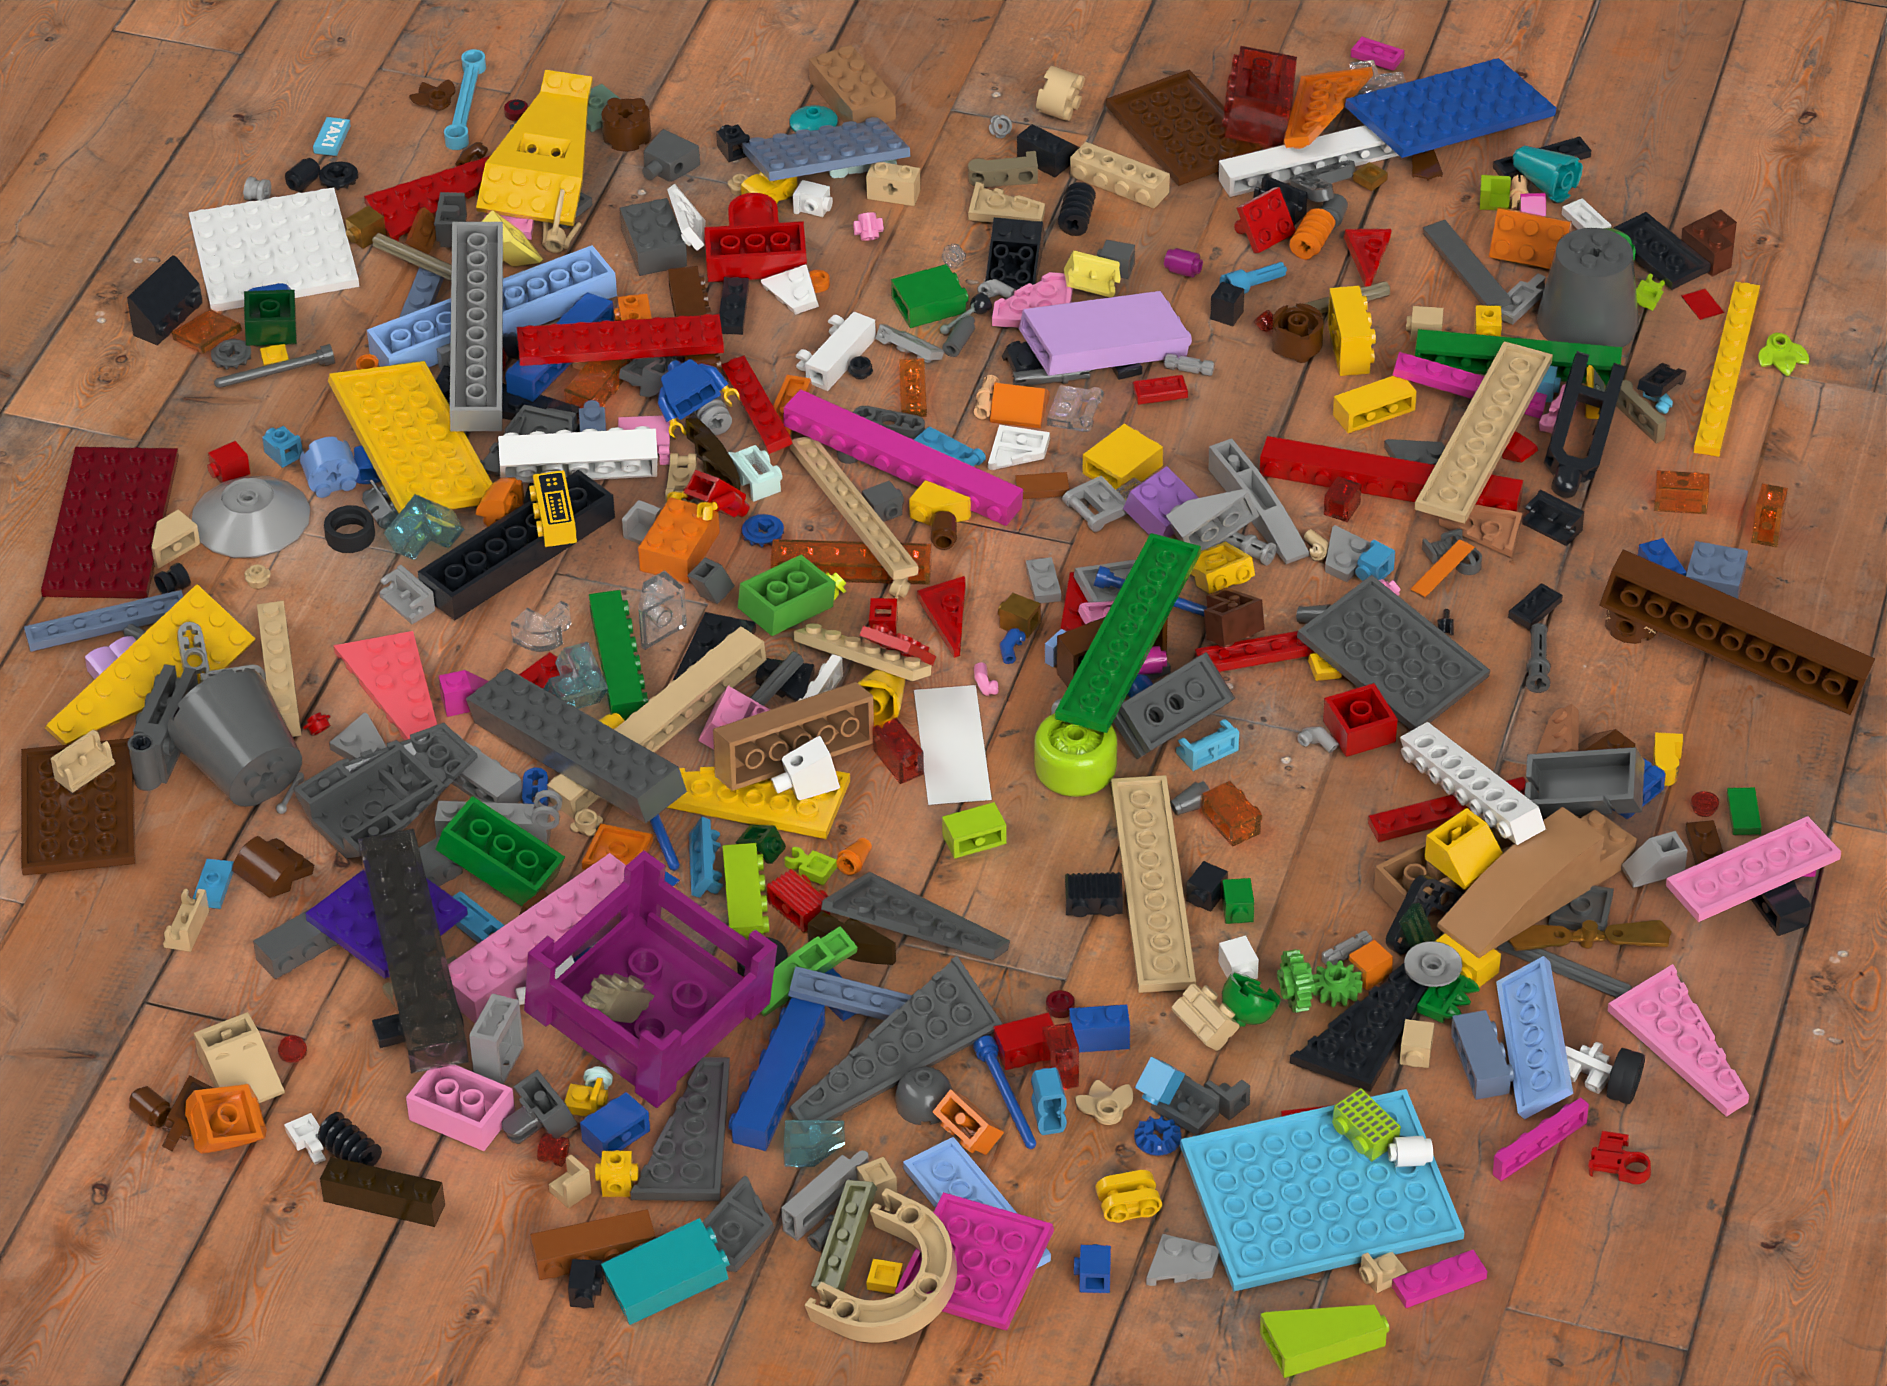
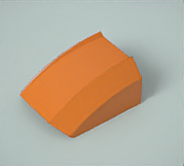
[185,1084,267,1154]

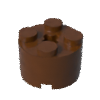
[601,98,651,152]
[1272,303,1324,363]

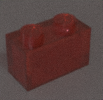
[1043,1022,1079,1090]

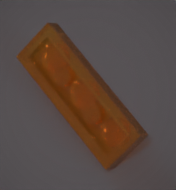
[899,358,927,417]

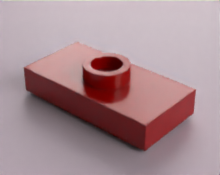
[1133,375,1188,405]

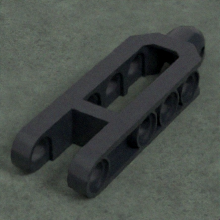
[1544,351,1626,498]

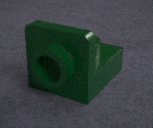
[736,824,786,864]

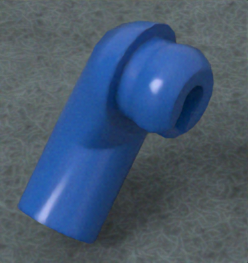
[999,628,1026,664]

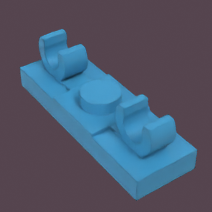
[689,817,723,898]

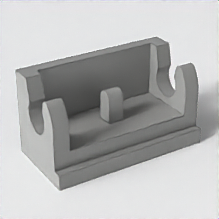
[379,565,435,624]

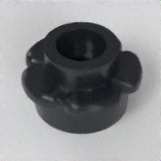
[848,356,873,379]

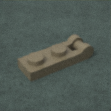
[1616,380,1666,443]

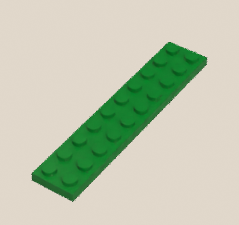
[1055,533,1201,733]

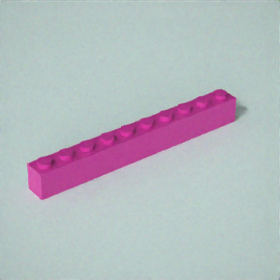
[784,389,1023,526]

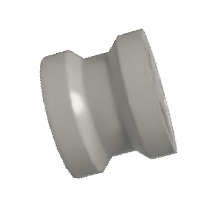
[243,176,271,201]

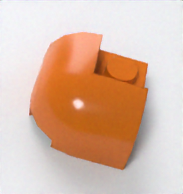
[476,477,524,527]

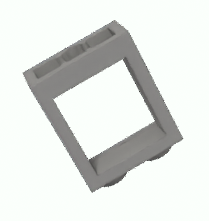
[469,993,524,1085]

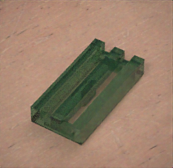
[1399,903,1436,948]

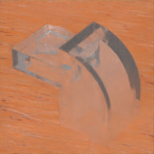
[511,601,571,652]

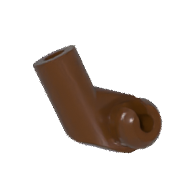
[455,142,488,167]

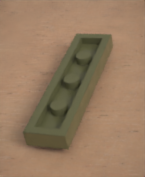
[811,1180,877,1292]

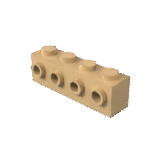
[1070,142,1170,208]

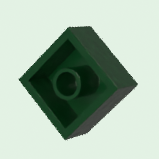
[244,289,297,346]

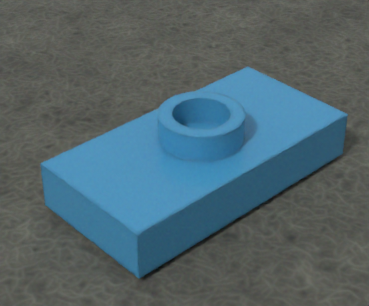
[193,859,234,909]

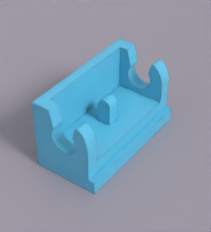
[1176,719,1239,771]

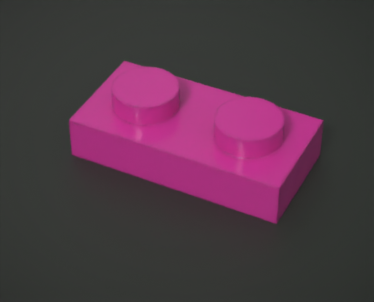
[1351,37,1405,71]

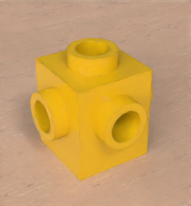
[595,1150,638,1197]

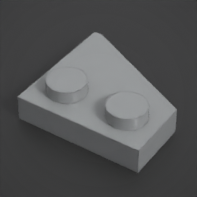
[329,712,387,761]

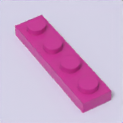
[1493,1097,1589,1182]

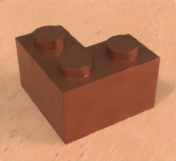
[1681,209,1737,277]
[1204,587,1265,647]

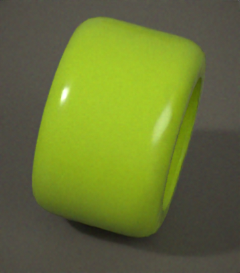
[1034,713,1117,797]

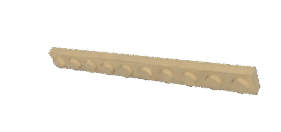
[790,437,918,580]

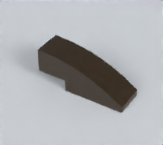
[808,911,896,965]

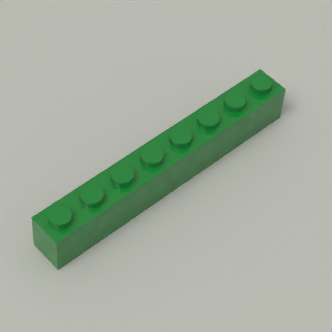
[1415,329,1622,385]

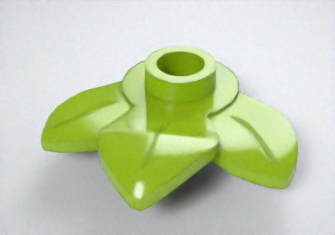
[1758,333,1809,376]

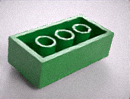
[435,796,565,906]

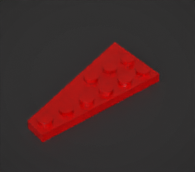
[364,155,491,241]

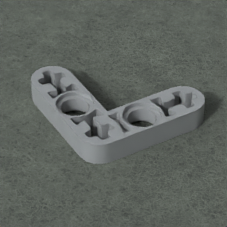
[177,622,266,682]

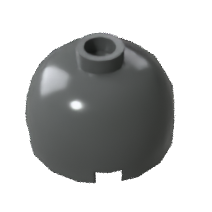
[895,1066,953,1125]

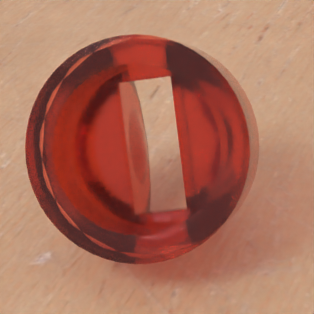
[1254,310,1274,332]

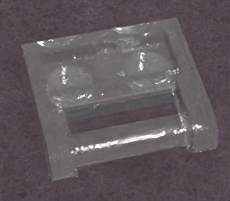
[1047,385,1104,432]

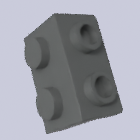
[1151,1075,1220,1136]

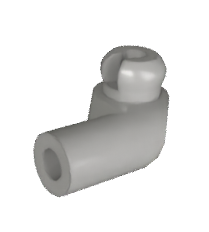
[977,279,1016,299]
[1297,726,1339,753]

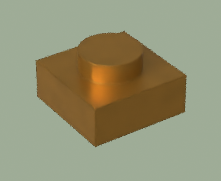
[1353,162,1388,191]

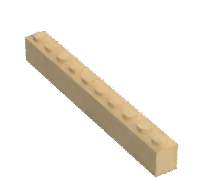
[547,627,767,819]

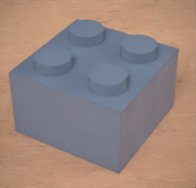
[1686,541,1748,599]

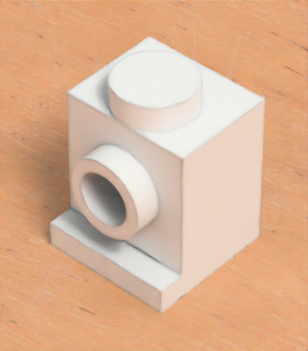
[793,180,833,217]

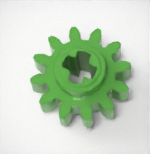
[1312,960,1363,1007]

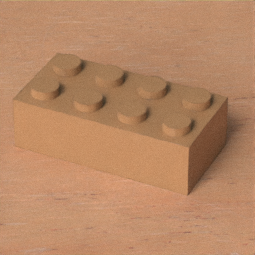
[809,45,896,124]

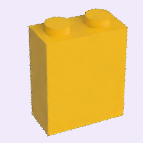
[1083,424,1163,496]

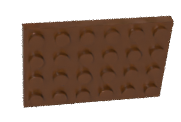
[1106,69,1263,186]
[21,738,135,876]

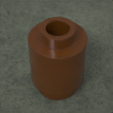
[931,511,957,550]
[129,1086,171,1128]

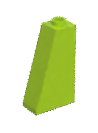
[1260,1304,1389,1378]

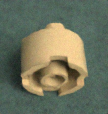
[1036,66,1085,121]

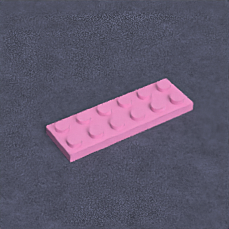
[1666,816,1841,922]

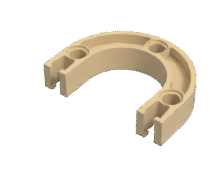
[805,1188,957,1343]

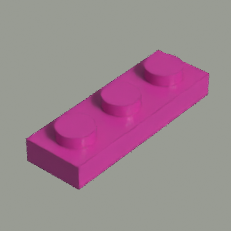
[1392,1250,1487,1308]

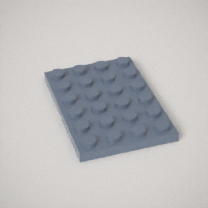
[742,117,910,181]

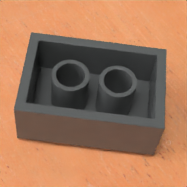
[619,198,687,276]

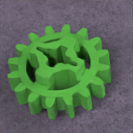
[1277,949,1315,1013]

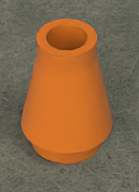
[836,838,872,875]

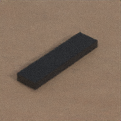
[1493,136,1592,180]

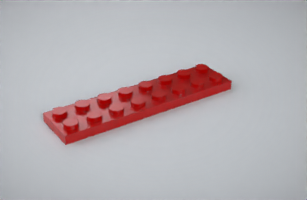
[517,314,724,366]

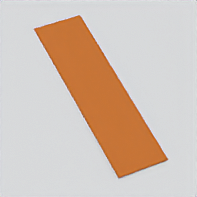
[1410,539,1475,597]

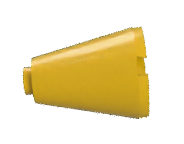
[857,669,906,729]

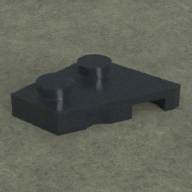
[755,658,815,702]

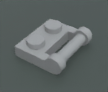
[1062,476,1128,532]

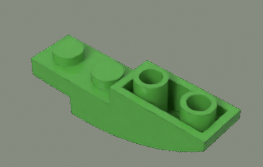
[760,926,858,1017]

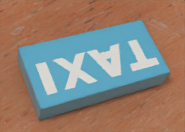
[313,117,351,156]

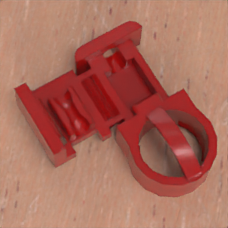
[1588,1131,1651,1185]

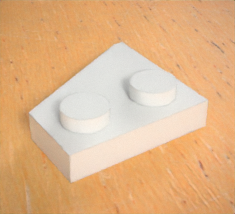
[761,264,819,315]

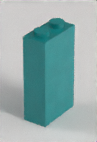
[601,1218,730,1325]

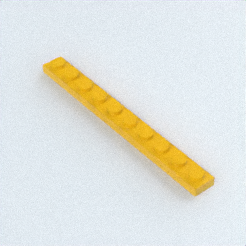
[1694,282,1760,457]

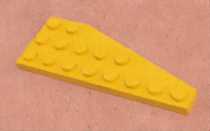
[45,584,256,745]
[667,767,850,839]

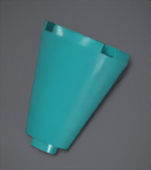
[1513,145,1583,203]

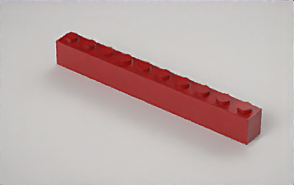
[1260,436,1523,512]

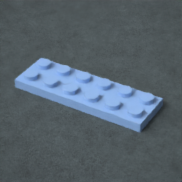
[1496,956,1573,1119]
[903,1137,1051,1268]

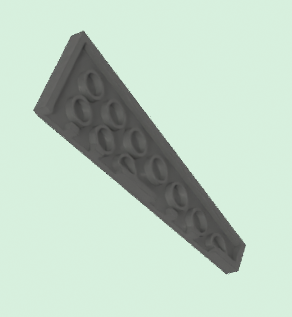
[789,956,1002,1135]

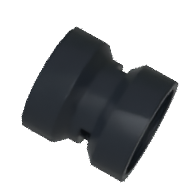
[154,563,191,594]

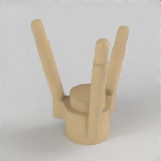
[542,189,581,253]

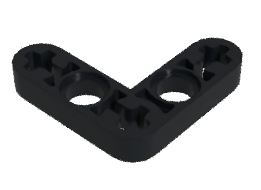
[1386,874,1464,954]

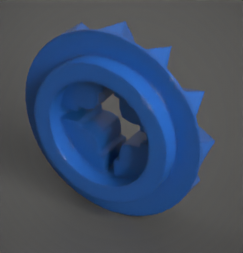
[742,514,784,547]
[1134,1115,1182,1156]

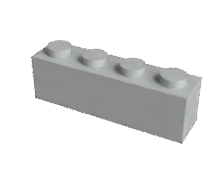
[452,733,522,803]

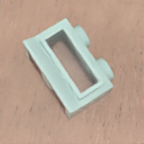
[728,445,782,502]

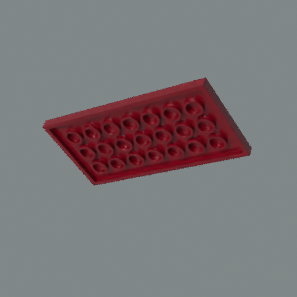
[41,447,179,599]

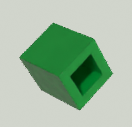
[1222,878,1254,924]

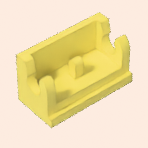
[1064,250,1120,298]

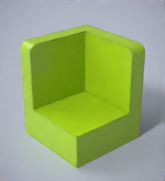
[1479,175,1511,211]

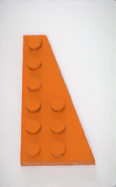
[1284,67,1373,149]

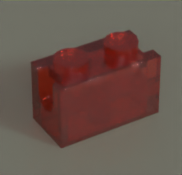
[873,717,924,784]

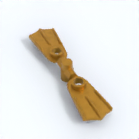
[1508,920,1672,951]

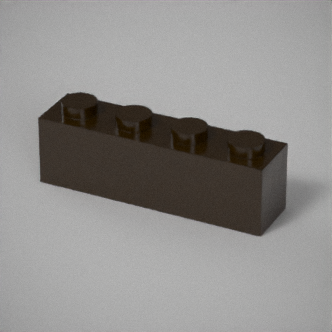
[320,1157,445,1227]

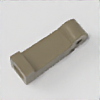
[968,151,1038,187]

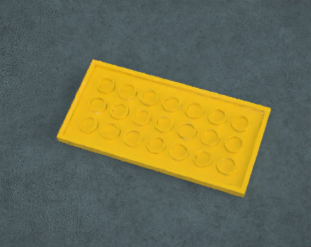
[328,361,493,517]

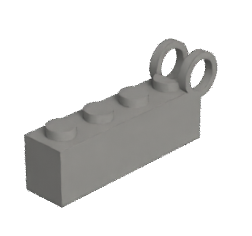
[435,790,562,846]

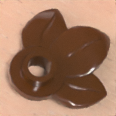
[409,79,456,111]

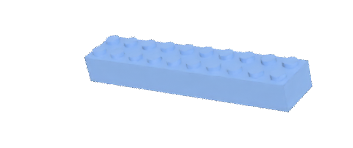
[367,245,617,367]

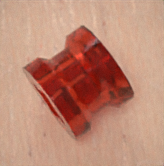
[537,1133,570,1167]

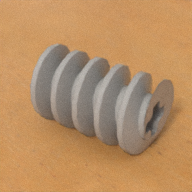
[693,396,732,435]

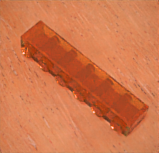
[770,539,932,585]

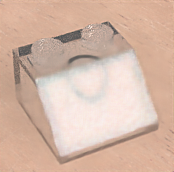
[638,570,687,650]

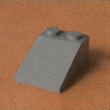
[1166,489,1259,551]

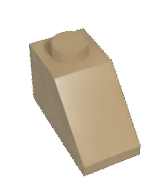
[152,509,200,569]

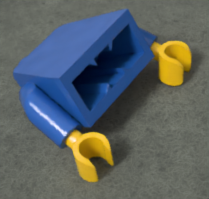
[658,359,740,440]

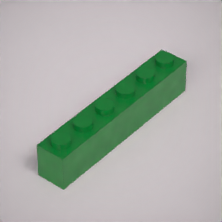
[589,590,648,721]

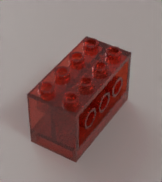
[1222,46,1297,147]

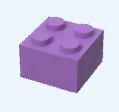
[1123,466,1199,538]

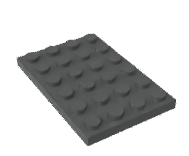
[1297,575,1490,731]

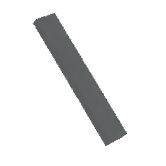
[1423,220,1511,308]

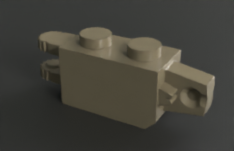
[582,973,654,1023]

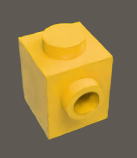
[1474,305,1502,336]

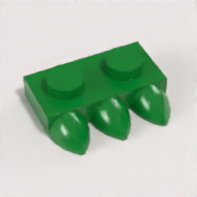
[1417,974,1480,1023]

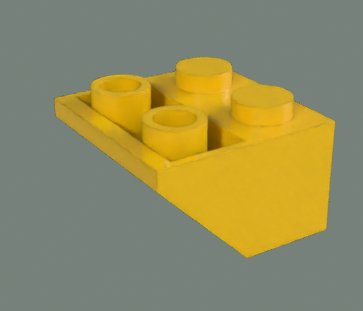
[1425,808,1503,890]

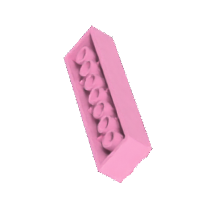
[437,853,626,1023]

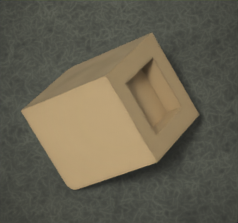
[549,1155,591,1209]
[857,1157,897,1210]

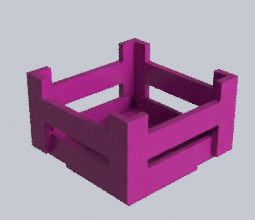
[524,850,777,1108]

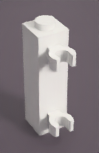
[796,312,876,391]

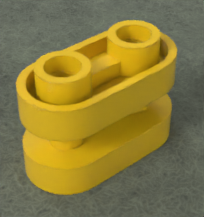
[1095,1170,1162,1223]

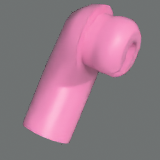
[974,662,998,696]

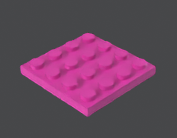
[895,1192,1054,1331]

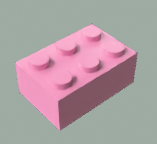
[406,1058,515,1151]

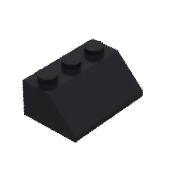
[127,255,203,346]

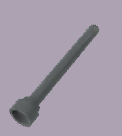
[214,344,335,388]

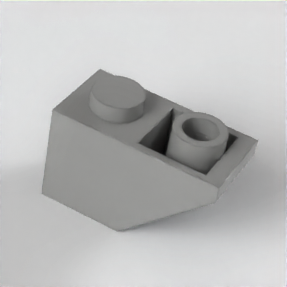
[1621,831,1688,888]

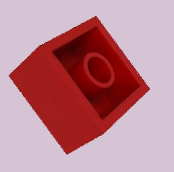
[1323,683,1398,757]

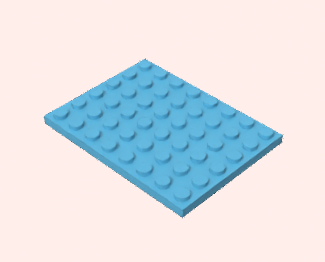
[1180,1089,1465,1292]

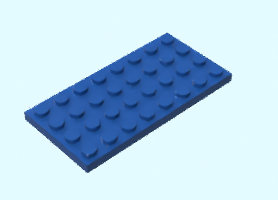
[1345,58,1557,158]

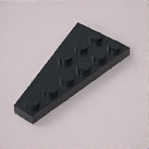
[1290,963,1430,1092]

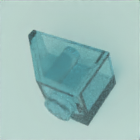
[784,1120,845,1168]

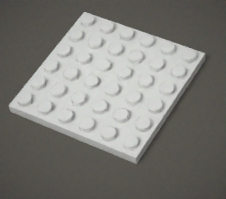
[189,188,360,313]

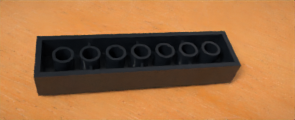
[418,470,615,621]

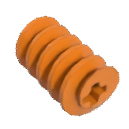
[1290,208,1335,260]

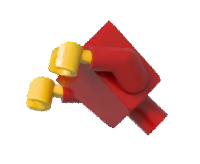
[667,470,750,520]

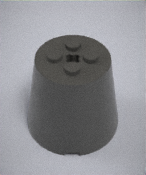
[1537,228,1639,348]
[168,668,302,807]

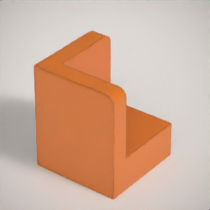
[1349,940,1393,990]

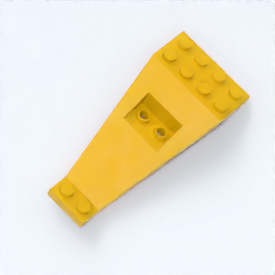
[476,70,593,226]

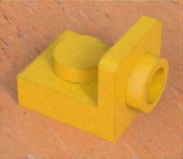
[564,1077,608,1117]

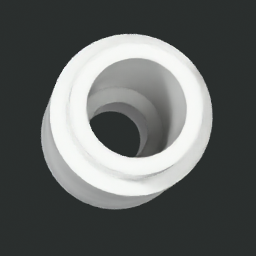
[1388,1136,1433,1167]

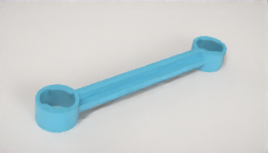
[444,49,486,150]

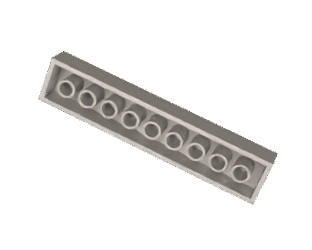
[450,222,503,431]

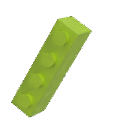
[722,843,770,940]

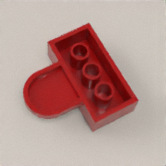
[704,193,807,282]

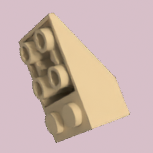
[194,1012,285,1103]

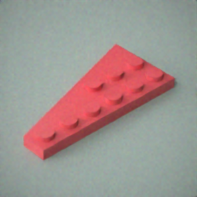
[334,631,437,740]

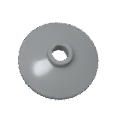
[1404,942,1462,987]

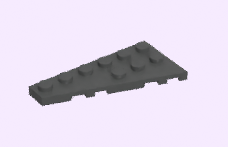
[821,872,1010,960]

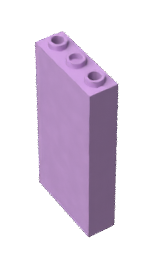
[1019,291,1192,376]

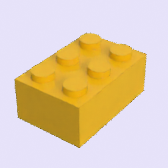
[1328,286,1376,376]

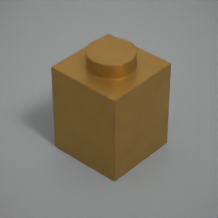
[345,206,386,249]
[998,592,1041,639]

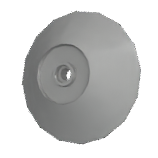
[192,476,310,558]

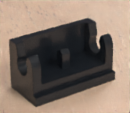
[1253,175,1307,226]
[1523,490,1585,546]

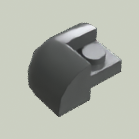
[619,356,676,397]

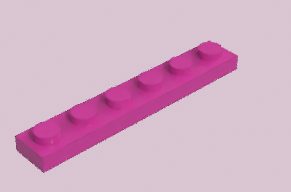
[1392,352,1547,419]

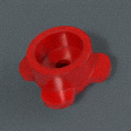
[302,712,331,736]

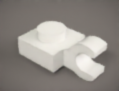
[284,1113,326,1164]

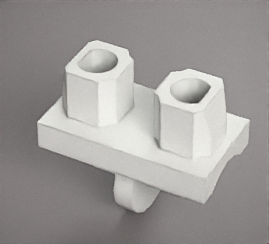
[1565,1042,1613,1094]

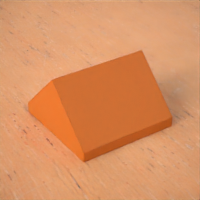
[990,383,1050,429]

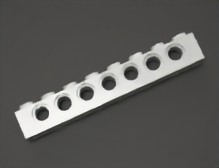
[1400,722,1545,845]

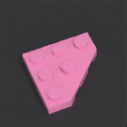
[992,272,1073,328]

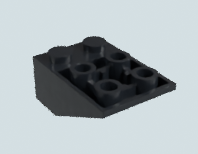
[985,217,1045,290]

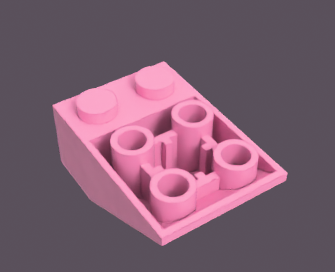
[698,686,770,750]

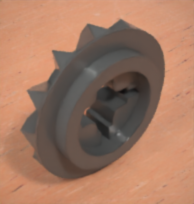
[211,339,251,370]

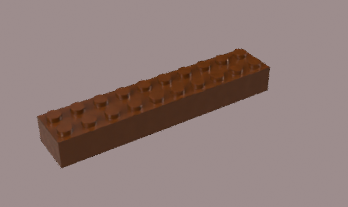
[1599,549,1875,715]

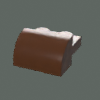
[232,836,315,898]

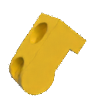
[1653,732,1683,786]

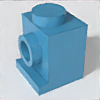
[262,426,303,468]
[1355,539,1395,581]

